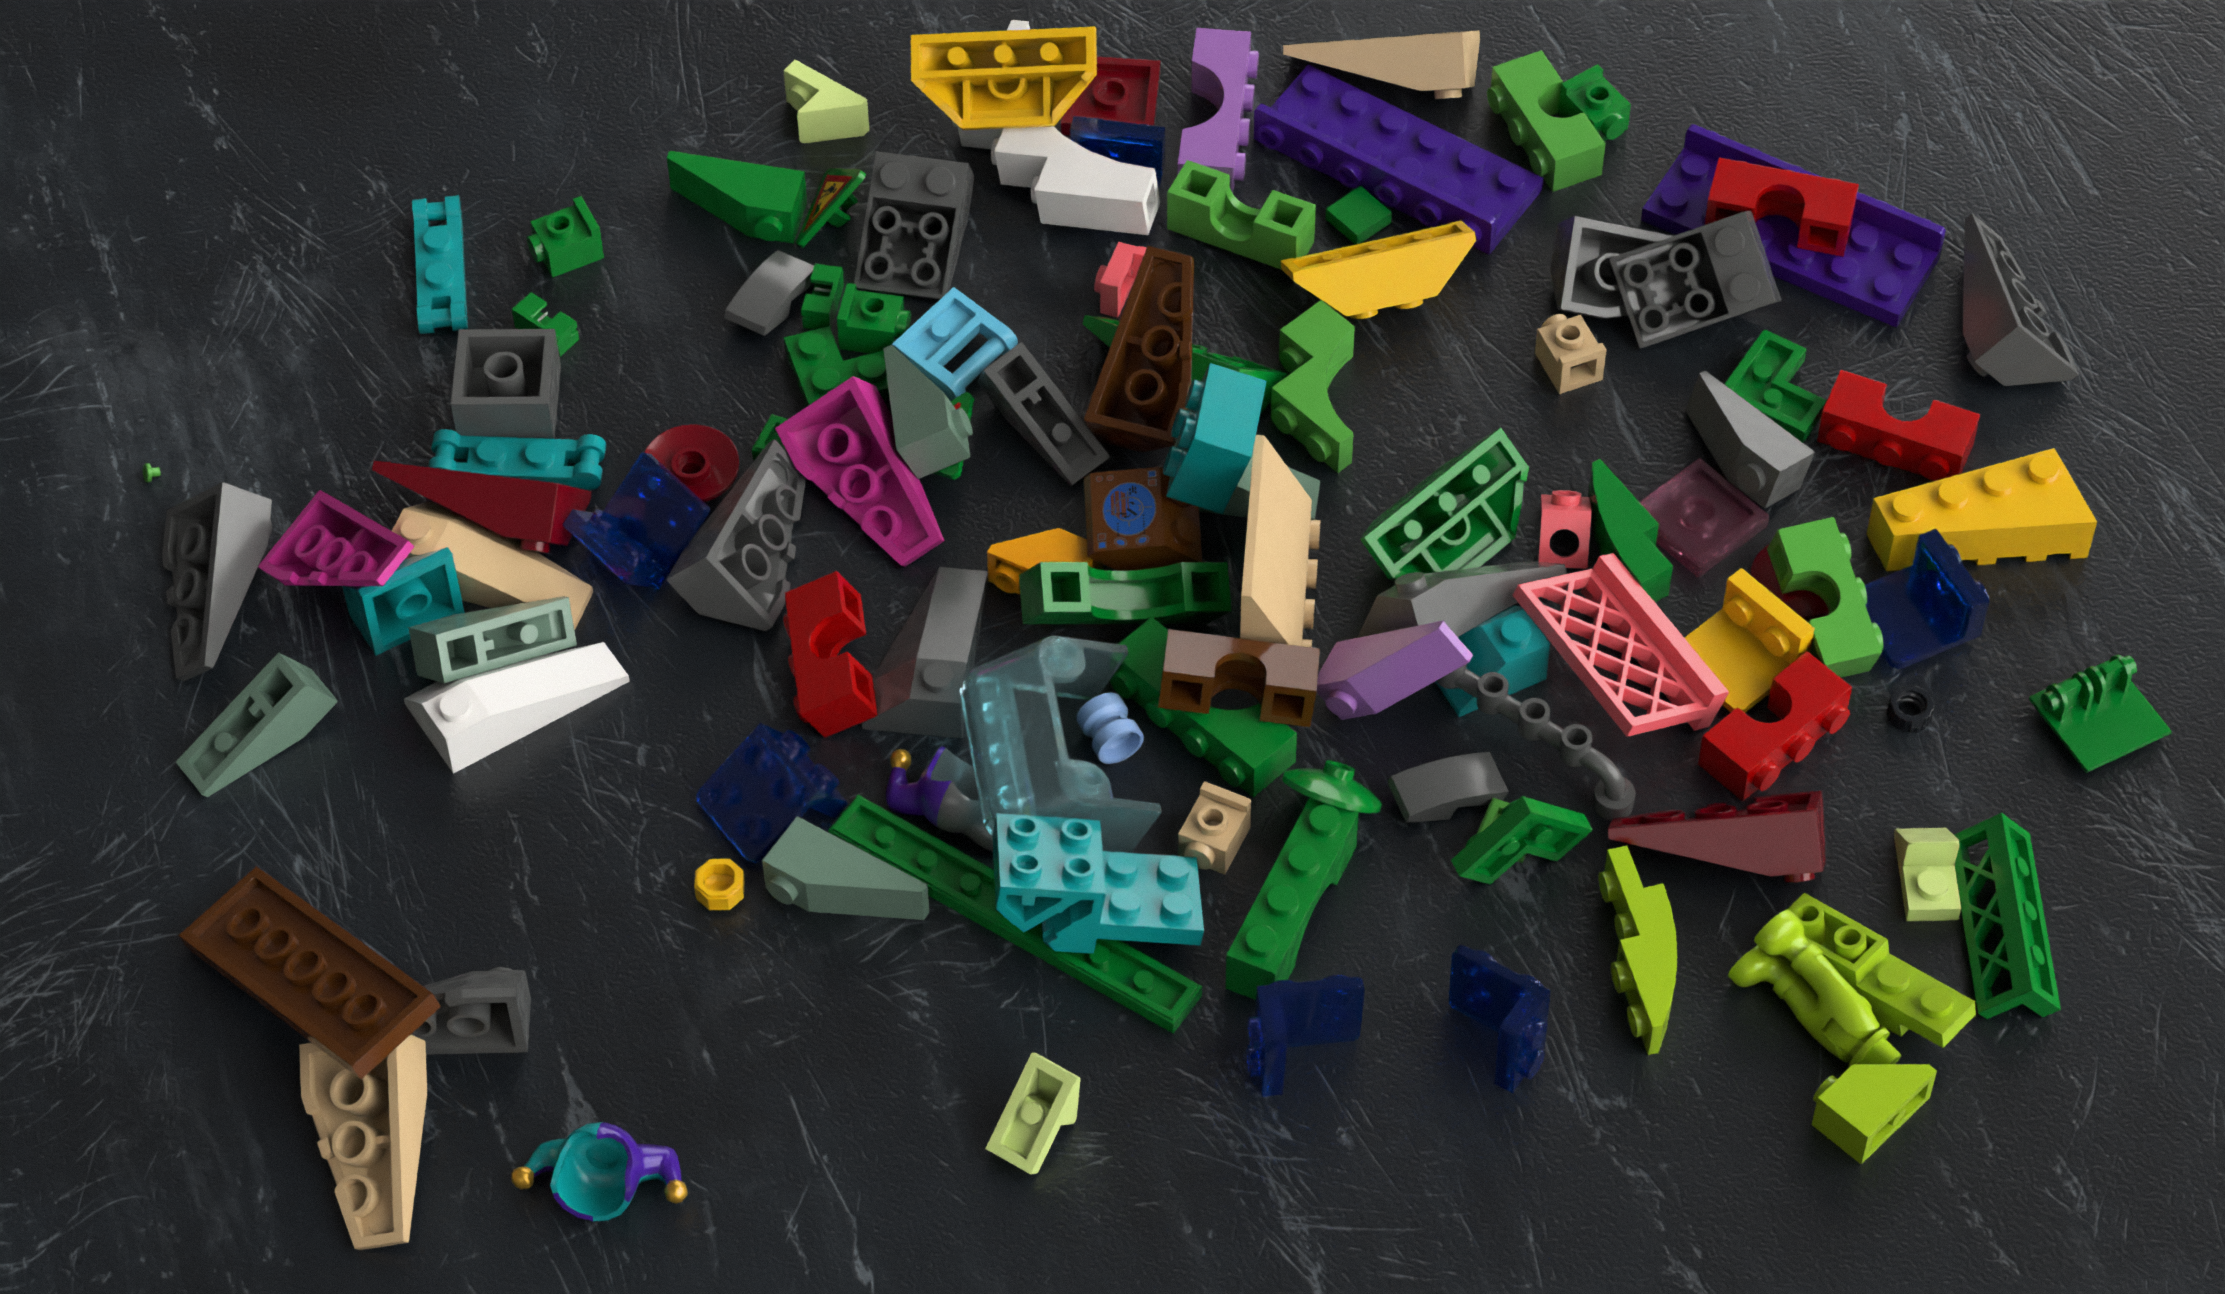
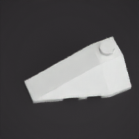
[404,642,630,774]

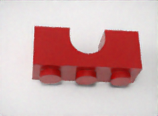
[1705,157,1859,257]
[1817,370,1980,481]
[783,571,878,737]
[1698,651,1852,802]

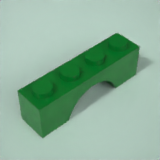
[1019,562,1232,624]
[1109,617,1297,798]
[1226,797,1359,1007]

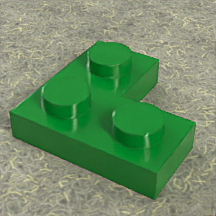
[784,326,890,407]
[1724,329,1827,443]
[1451,796,1593,885]

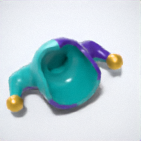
[512,1122,688,1221]

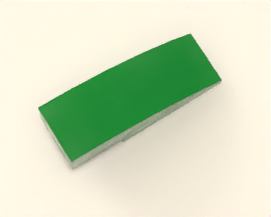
[1588,459,1673,603]

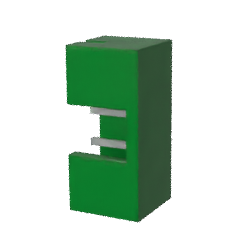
[801,263,844,330]
[512,292,579,357]

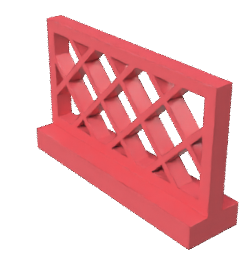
[1513,553,1729,737]

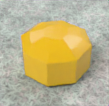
[694,859,745,910]

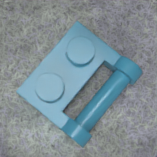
[892,287,1018,401]

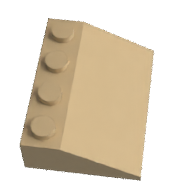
[1240,435,1321,648]

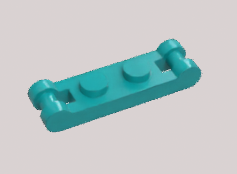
[412,195,468,334]
[428,429,606,490]

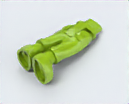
[1728,910,1901,1067]

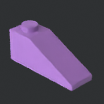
[1316,621,1473,720]

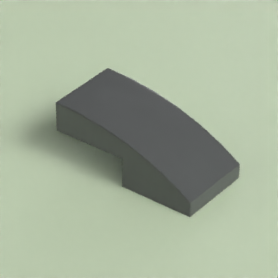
[724,250,815,336]
[1387,752,1509,822]

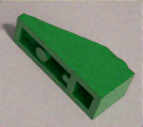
[667,151,807,244]

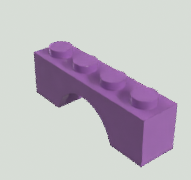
[1178,28,1259,193]

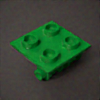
[2029,654,2172,773]

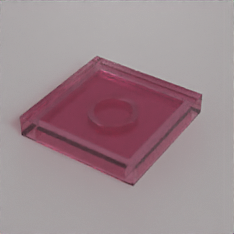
[1640,458,1769,578]

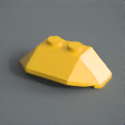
[911,26,1097,130]
[1280,220,1476,319]

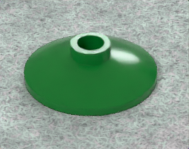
[1282,760,1382,813]

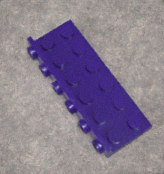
[1253,65,1543,255]
[1641,124,1946,328]

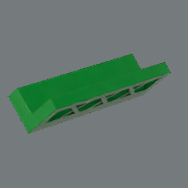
[1954,813,2061,1019]

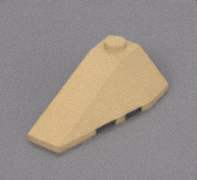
[1283,30,1480,99]
[392,502,593,630]
[299,1035,427,1250]

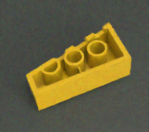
[1866,448,2097,571]

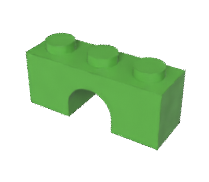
[1487,50,1605,192]
[1167,160,1316,270]
[1767,517,1883,678]

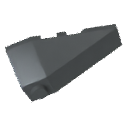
[1963,214,2079,386]
[1550,216,1672,319]
[666,439,806,631]
[162,482,272,681]
[1358,561,1567,638]
[862,567,988,738]
[311,967,531,1055]

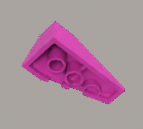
[775,376,945,567]
[258,490,415,586]

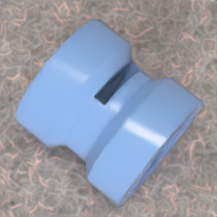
[1077,692,1144,764]

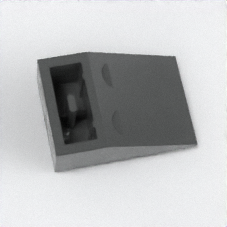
[854,151,975,300]
[1609,211,1782,349]

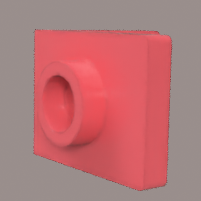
[1538,490,1592,569]

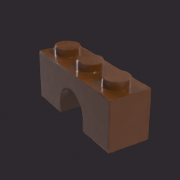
[1158,629,1320,727]

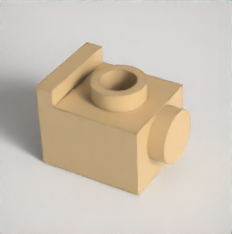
[1535,314,1607,394]
[1178,781,1251,874]

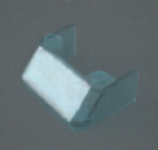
[960,636,1162,853]

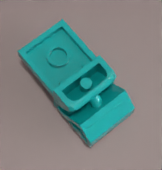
[992,813,1204,954]

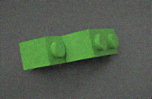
[1271,300,1355,473]

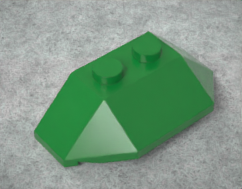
[1360,428,1529,581]

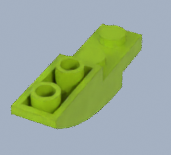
[1598,845,1677,1055]
[1787,893,1976,1048]

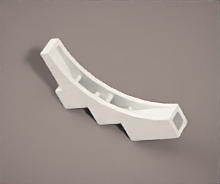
[952,20,1161,235]

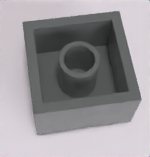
[451,329,561,439]

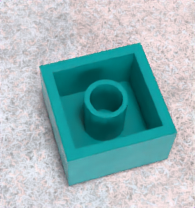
[1163,363,1267,514]

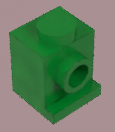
[1558,64,1631,142]
[526,196,604,278]
[837,283,911,354]

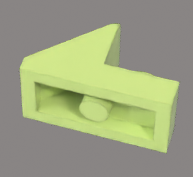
[784,60,869,143]
[1894,828,1961,921]
[985,1053,1080,1174]

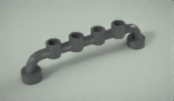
[1436,664,1636,820]

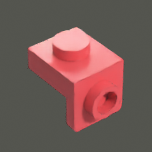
[1094,242,1146,318]

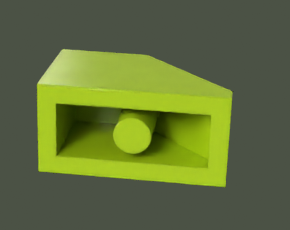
[1812,1064,1937,1164]

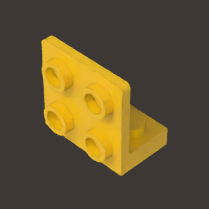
[1685,568,1815,713]

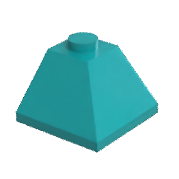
[342,547,465,656]
[1435,605,1550,717]

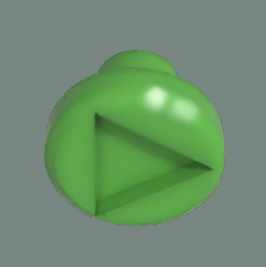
[143,463,161,483]

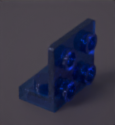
[563,453,710,589]

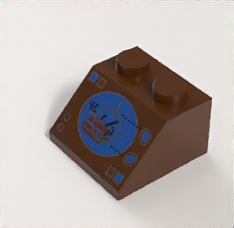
[1084,467,1202,571]

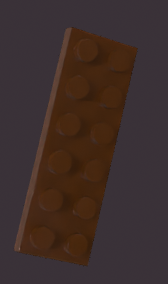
[179,866,441,1080]

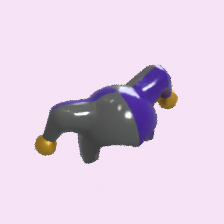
[886,746,1037,852]

